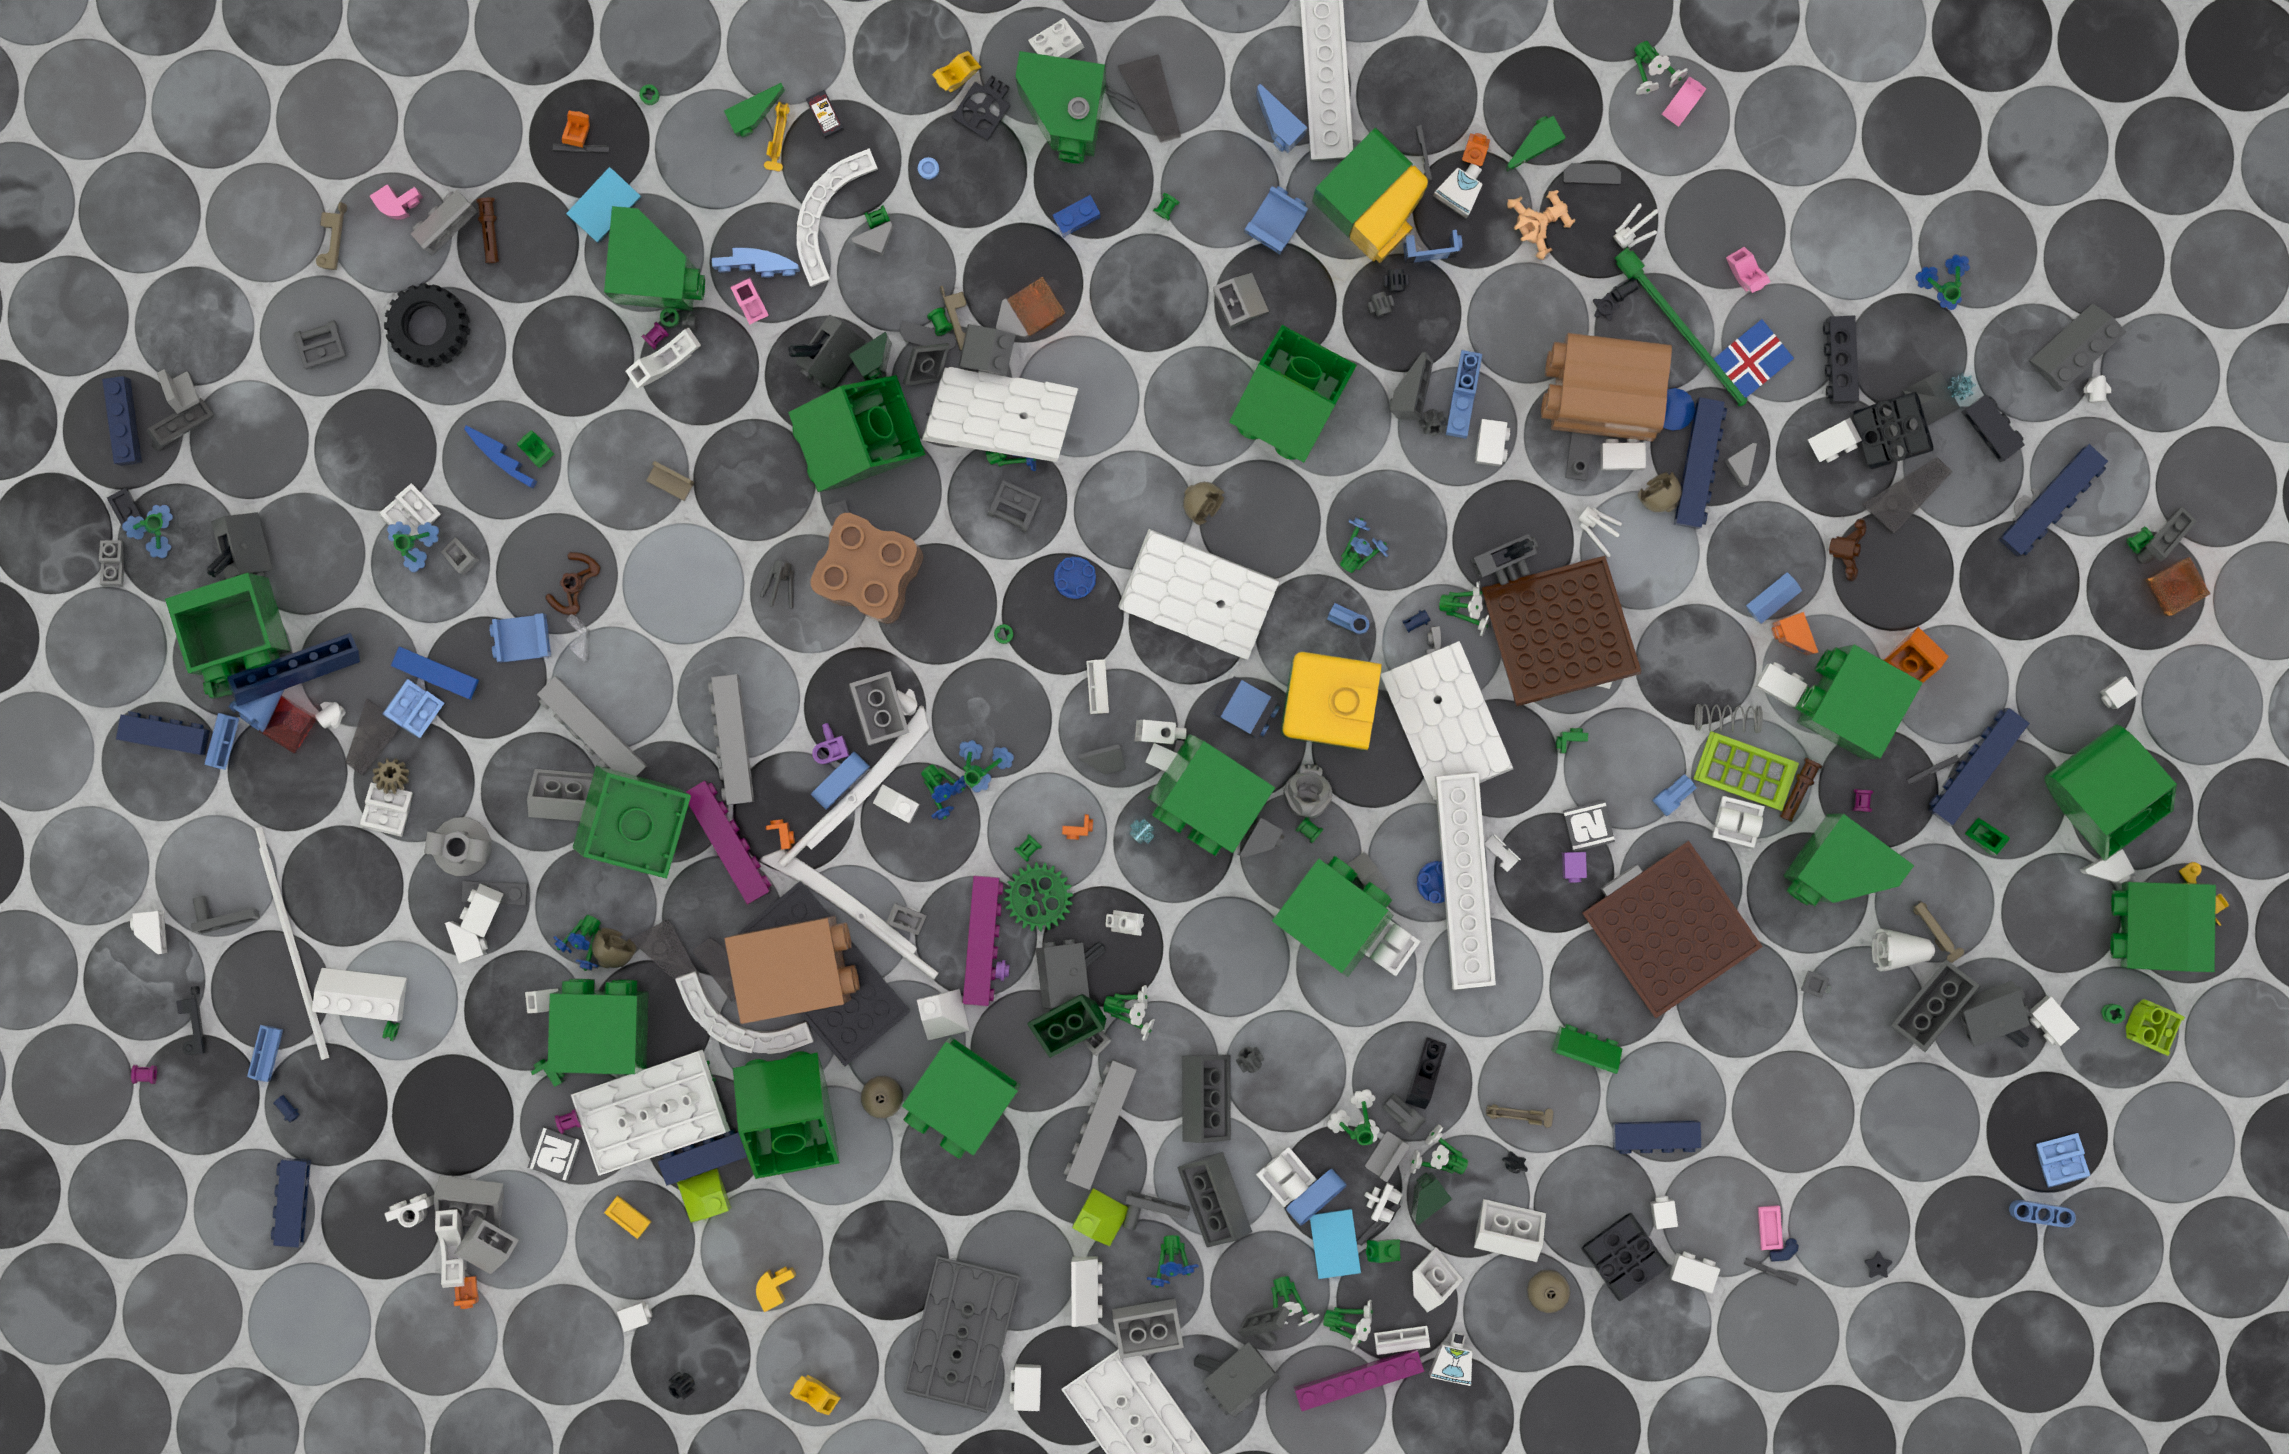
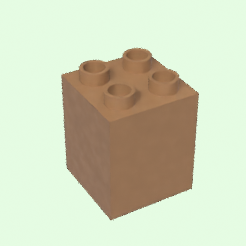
[724,916,860,1024]

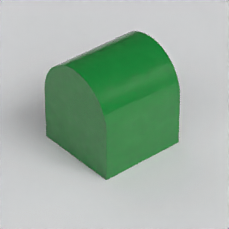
[2044,724,2177,861]

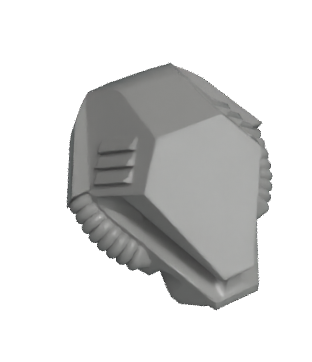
[1283,763,1333,818]

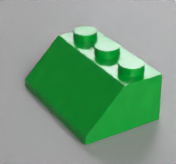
[1551,1024,1623,1074]

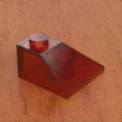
[259,696,317,754]

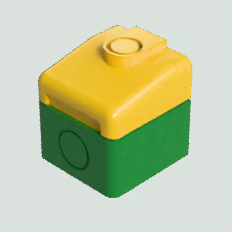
[1312,128,1428,263]
[1280,652,1382,751]

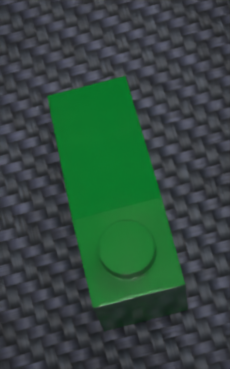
[724,83,785,138]
[1506,116,1566,172]

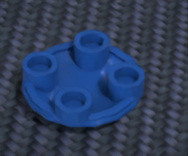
[1663,388,1695,431]
[1054,557,1096,599]
[1417,861,1445,903]

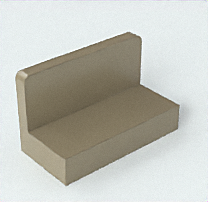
[646,461,695,501]

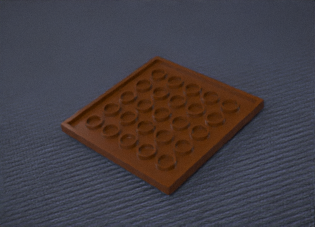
[1481,556,1642,707]
[1582,840,1763,1018]

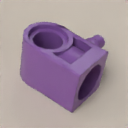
[812,723,850,764]

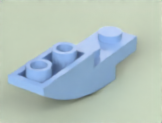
[712,248,800,278]

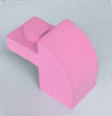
[1662,76,1706,127]
[370,184,423,220]
[1726,247,1770,293]
[730,277,769,325]

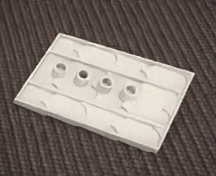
[922,367,1078,462]
[1118,529,1279,660]
[1380,641,1513,802]
[571,1050,730,1176]
[1061,1349,1212,1454]

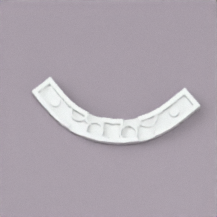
[797,148,878,287]
[675,971,814,1054]

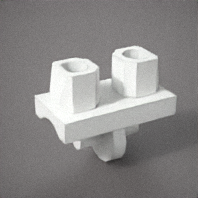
[1105,910,1144,936]
[1364,1182,1403,1223]

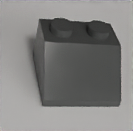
[959,324,1016,376]

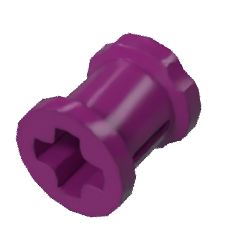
[641,322,669,350]
[1852,789,1873,812]
[131,1064,158,1084]
[555,1109,581,1134]

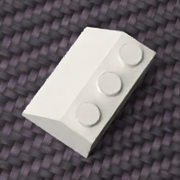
[1474,1199,1546,1262]
[1071,1256,1102,1327]

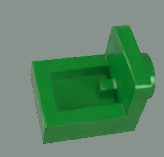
[517,430,554,468]
[203,681,232,699]
[1556,728,1588,754]
[531,1059,565,1087]
[1366,1239,1401,1263]

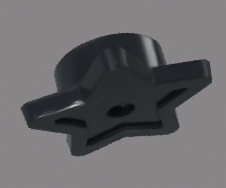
[1593,293,1620,320]
[1502,1151,1528,1174]
[1864,1251,1892,1278]

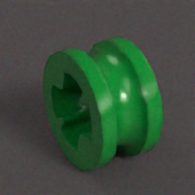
[639,84,660,105]
[660,308,680,328]
[994,624,1013,644]
[382,1021,400,1041]

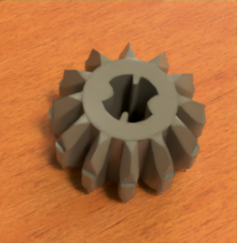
[372,758,409,794]

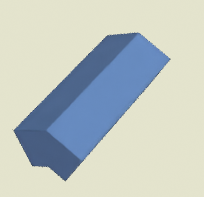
[1746,572,1802,624]
[204,713,239,770]
[247,1025,283,1082]

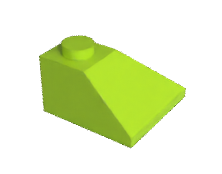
[677,1168,731,1222]
[1072,1188,1128,1246]

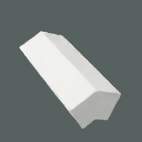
[1086,659,1109,714]
[1374,1326,1430,1355]

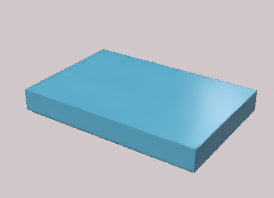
[566,167,641,243]
[1310,1209,1361,1279]

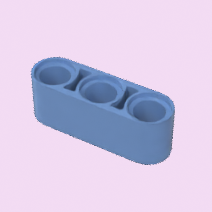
[811,751,870,810]
[1286,1169,1347,1226]
[2009,1200,2076,1228]

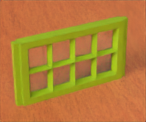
[1693,731,1799,811]

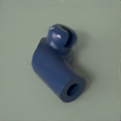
[1769,1238,1799,1262]

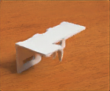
[1484,834,1521,872]

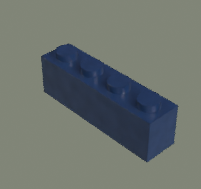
[102,376,142,466]
[116,711,210,755]
[1612,1120,1701,1154]
[658,1129,747,1186]
[271,1158,311,1248]

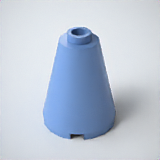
[228,689,285,732]

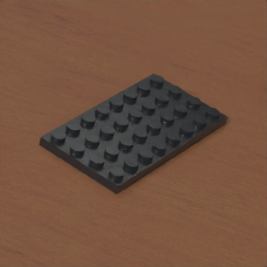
[738,881,911,1066]

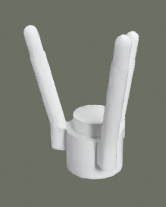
[1613,203,1659,249]
[1578,506,1622,558]

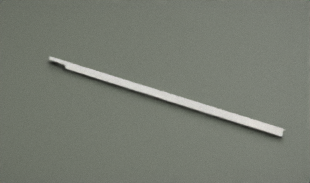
[255,827,329,1060]

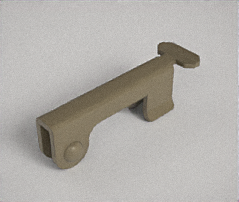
[316,202,347,270]
[940,286,967,351]
[1912,901,1964,963]
[1486,1104,1553,1128]

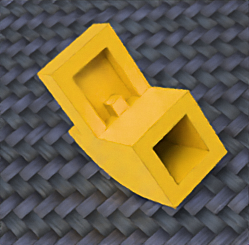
[932,51,981,93]
[756,1266,797,1312]
[790,1375,841,1415]

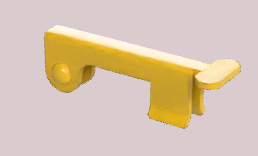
[764,102,790,172]
[2179,862,2229,926]

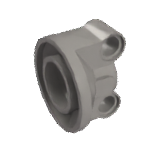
[424,817,492,876]

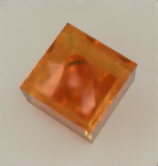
[2146,557,2210,616]

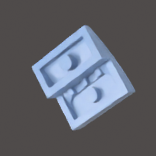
[382,679,444,738]
[2036,1133,2090,1188]

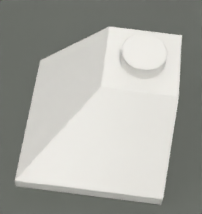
[917,989,970,1040]
[1413,1247,1463,1312]

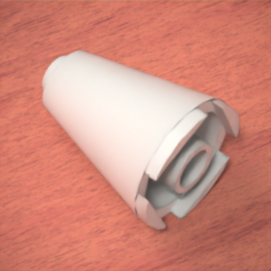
[1872,928,1935,971]

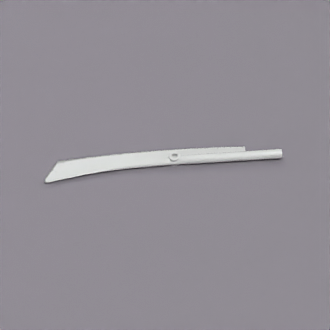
[778,705,930,867]
[760,849,939,980]

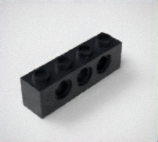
[1823,315,1859,404]

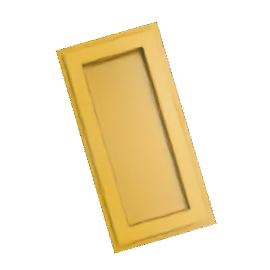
[604,1196,652,1239]

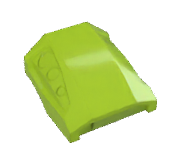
[2126,999,2185,1056]

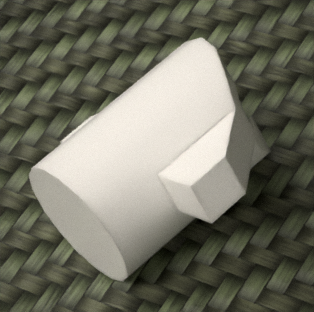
[2084,375,2111,403]
[897,689,917,716]
[315,702,346,729]

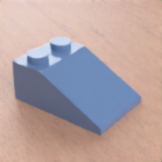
[1256,84,1307,153]

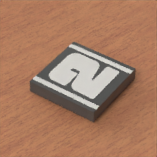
[1563,800,1615,852]
[527,1126,583,1181]

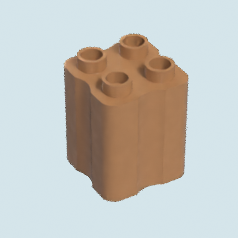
[1541,333,1672,441]
[810,513,923,624]

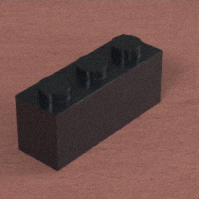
[1961,395,2025,462]

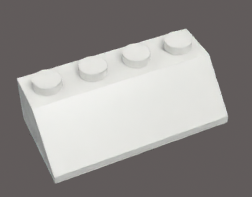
[312,968,407,1021]

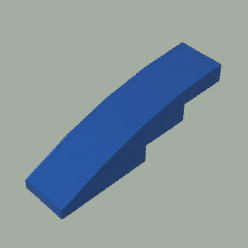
[464,425,537,489]
[391,646,479,700]

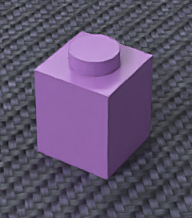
[1562,852,1587,883]

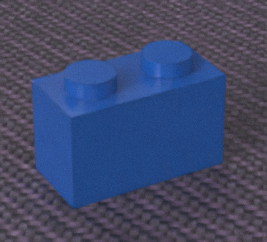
[1053,195,1101,238]

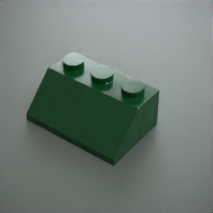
[849,332,892,381]
[1027,994,1107,1058]
[1411,1172,1452,1225]

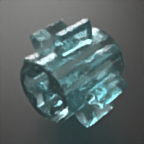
[1947,372,1976,400]
[1129,818,1155,845]

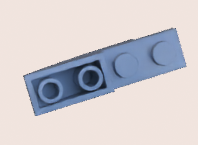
[1446,350,1482,439]

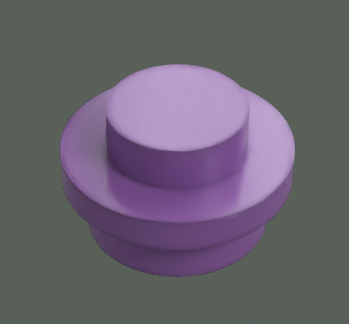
[995,960,1010,981]

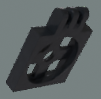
[952,76,1011,141]

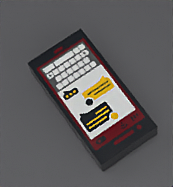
[806,90,844,138]

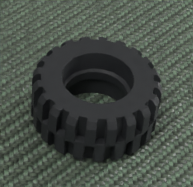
[384,283,470,368]

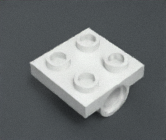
[1028,18,1084,58]
[1712,796,1765,848]
[1365,920,1421,976]
[1256,1146,1317,1207]
[384,1193,434,1227]

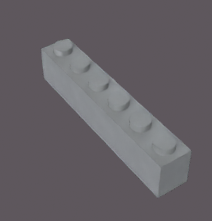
[708,674,755,805]
[537,676,648,777]
[1064,1059,1137,1190]

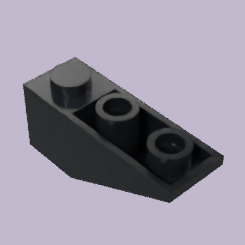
[1405,1037,1447,1109]

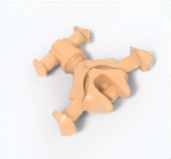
[1507,190,1575,260]

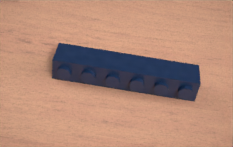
[1673,397,1727,529]
[1998,444,2108,556]
[227,633,360,706]
[1928,708,2030,826]

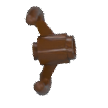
[1829,518,1867,582]
[545,552,600,616]

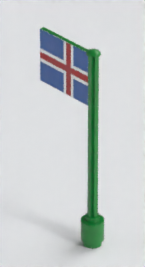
[1614,247,1794,406]

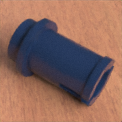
[1402,610,1431,633]
[273,1095,300,1123]

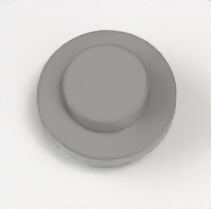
[1068,97,1089,119]

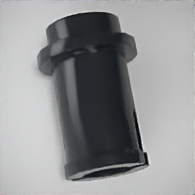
[1611,277,1639,302]

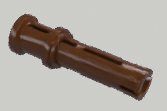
[476,197,499,264]
[1780,758,1822,822]

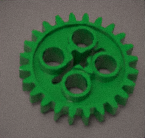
[1004,862,1073,932]

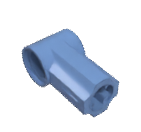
[1327,603,1369,635]
[1652,774,1697,816]

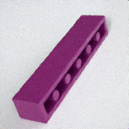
[686,781,772,905]
[963,875,1004,1006]
[1294,1349,1424,1411]

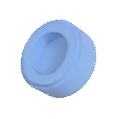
[918,157,939,180]

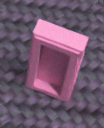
[1758,1205,1783,1250]

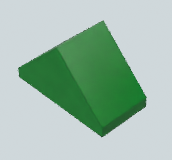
[1965,817,2010,855]

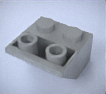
[1213,273,1269,329]
[454,1216,519,1274]

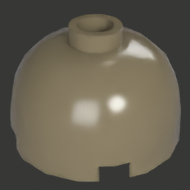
[1638,472,1682,512]
[1183,481,1225,525]
[592,928,636,968]
[861,1076,903,1118]
[1527,1269,1570,1313]

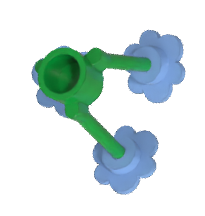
[959,740,1014,793]

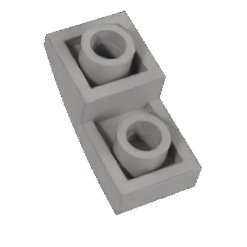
[99,540,124,586]
[1422,626,1441,657]

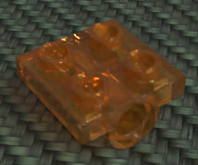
[1007,277,1066,336]

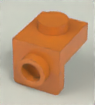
[562,110,590,148]
[1462,133,1490,166]
[1062,814,1093,840]
[766,819,795,849]
[454,1276,479,1309]

